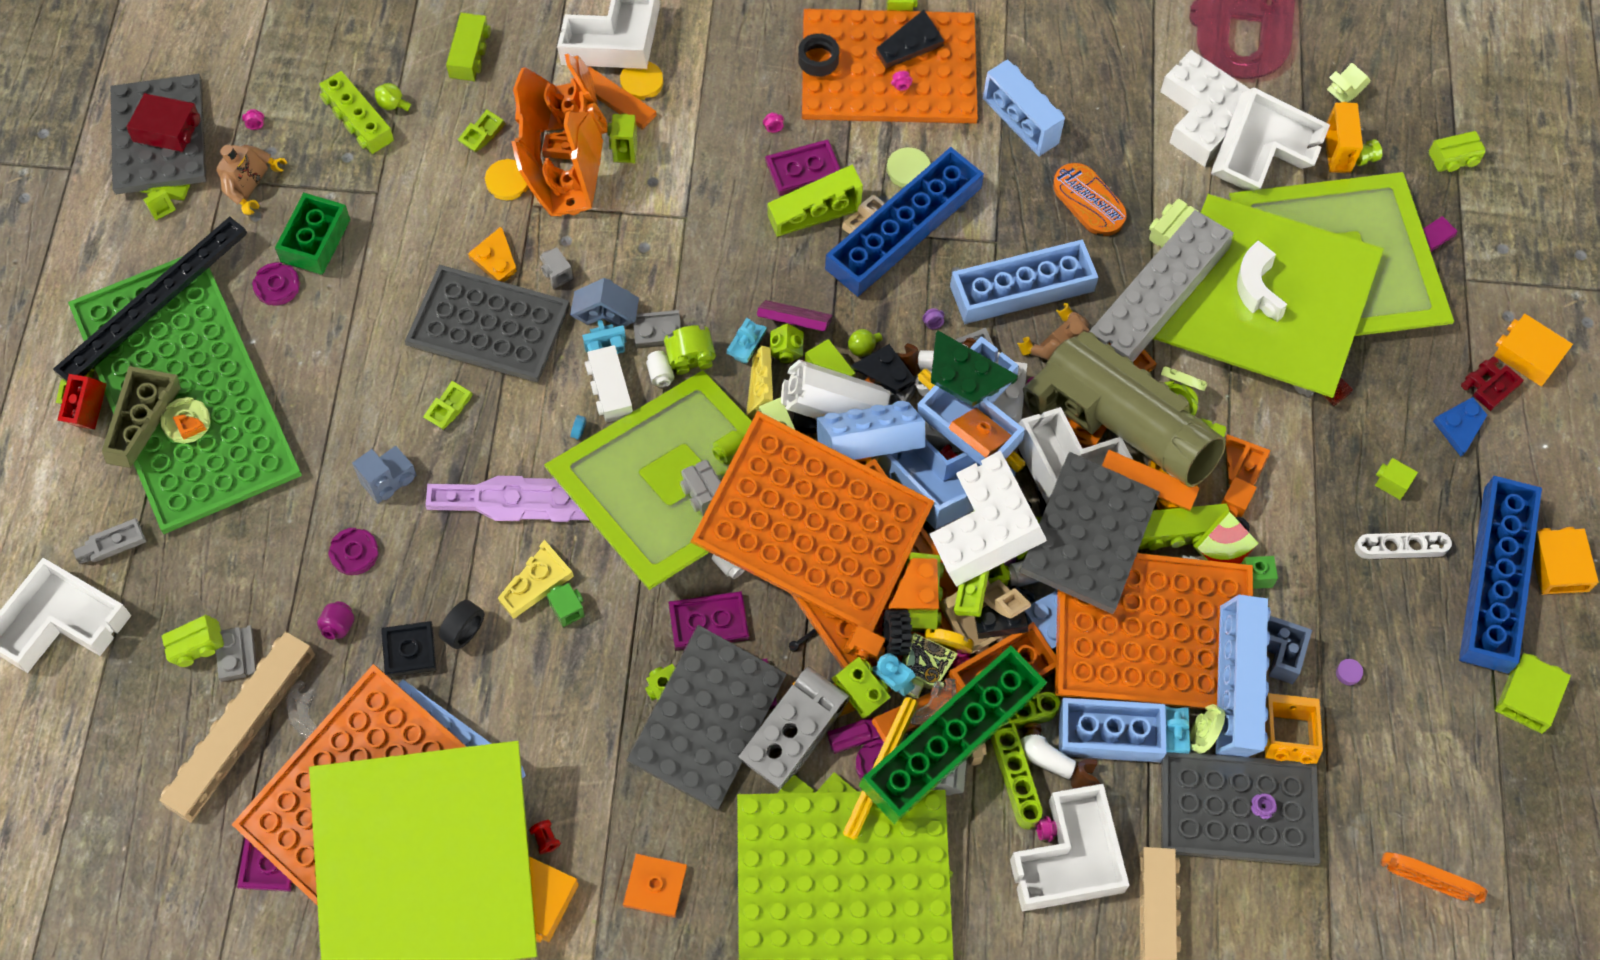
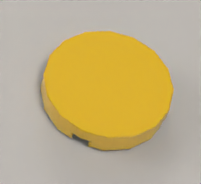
[620,61,663,100]
[485,159,529,201]
[924,629,974,653]

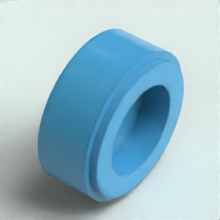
[570,415,587,440]

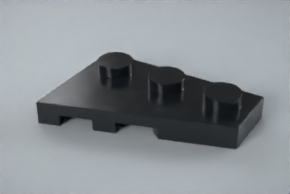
[876,10,944,69]

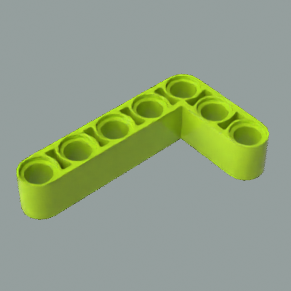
[990,692,1060,830]

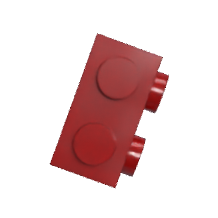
[57,374,107,430]

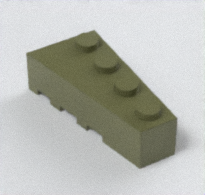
[102,366,181,468]

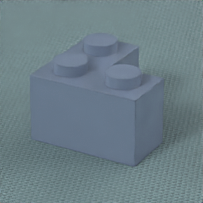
[570,278,639,327]
[352,446,417,504]
[1267,616,1312,684]

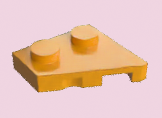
[468,227,517,282]

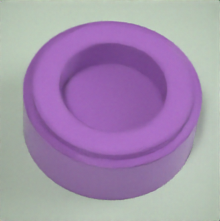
[1336,659,1363,685]

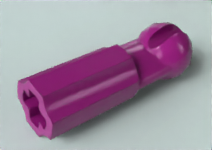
[827,710,890,754]

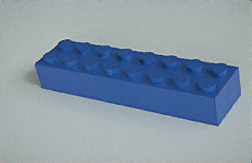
[825,147,984,297]
[1459,476,1542,674]

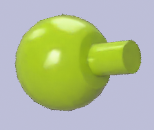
[375,83,411,112]
[848,329,882,357]

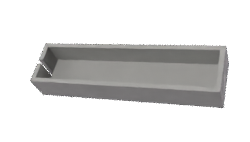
[1089,210,1234,362]

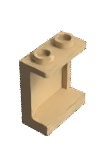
[939,581,1010,655]

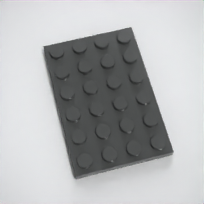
[110,74,207,195]
[405,264,570,383]
[1019,452,1160,614]
[626,625,787,810]
[1161,752,1320,866]

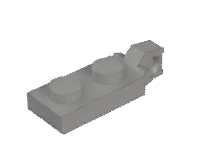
[73,518,147,564]

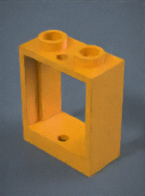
[1325,102,1363,173]
[1265,693,1323,764]

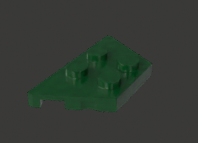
[931,330,1018,407]

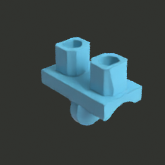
[727,318,767,364]
[582,320,626,354]
[872,653,916,696]
[1165,706,1190,754]

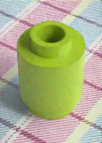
[712,429,745,463]

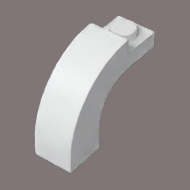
[1237,240,1287,322]

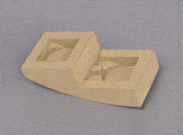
[842,194,885,234]
[984,579,1031,618]

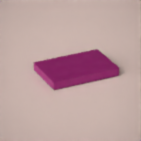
[765,139,841,196]
[757,300,832,331]
[668,591,749,651]
[237,838,293,892]

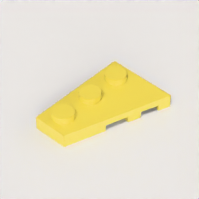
[746,346,773,419]
[498,540,574,619]

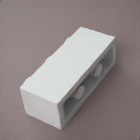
[585,345,633,423]

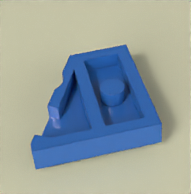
[1433,397,1487,457]

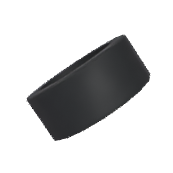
[798,33,839,76]
[439,600,485,649]

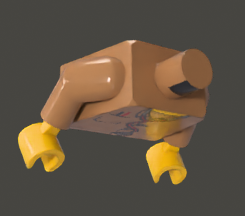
[216,145,287,215]
[1017,303,1089,361]

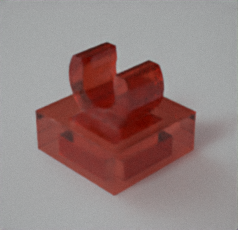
[1323,377,1353,406]

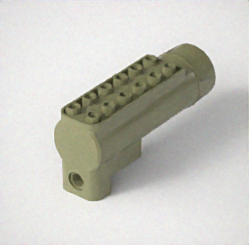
[1022,331,1226,487]

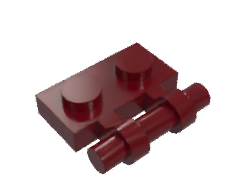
[1461,356,1524,411]

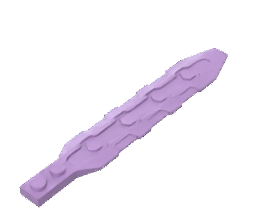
[426,476,589,522]

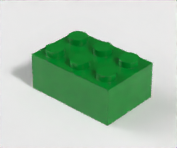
[275,192,351,275]

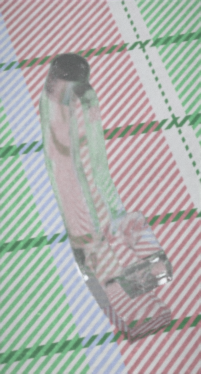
[910,678,956,726]
[286,680,316,738]

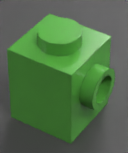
[1241,556,1278,589]
[547,583,585,627]

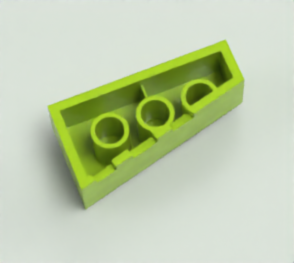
[767,164,863,237]

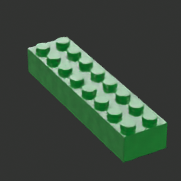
[858,645,1047,825]

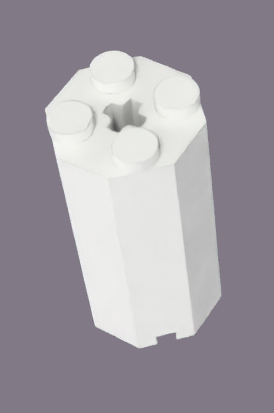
[781,360,891,419]

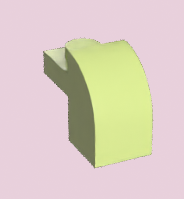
[1327,63,1371,102]

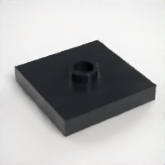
[381,621,437,677]

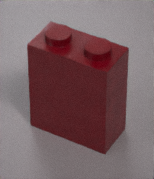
[126,93,200,152]

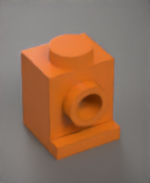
[843,625,886,661]

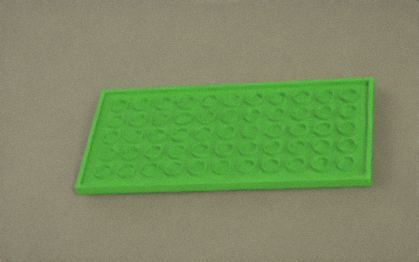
[68,256,302,534]

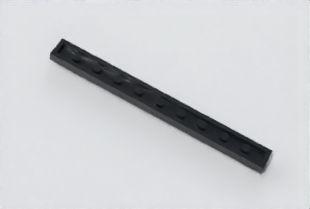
[53,216,248,383]

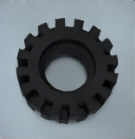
[882,610,912,655]

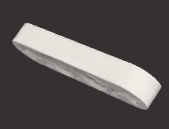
[1355,532,1452,559]

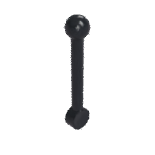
[789,628,817,652]

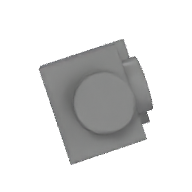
[540,247,573,289]

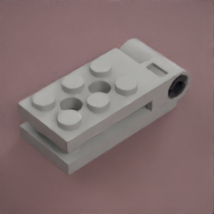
[738,666,850,790]

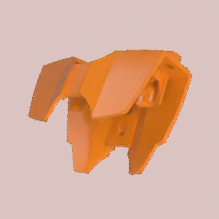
[511,53,608,216]

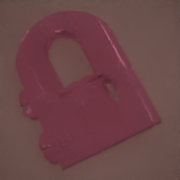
[1189,0,1295,79]

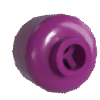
[317,601,355,640]

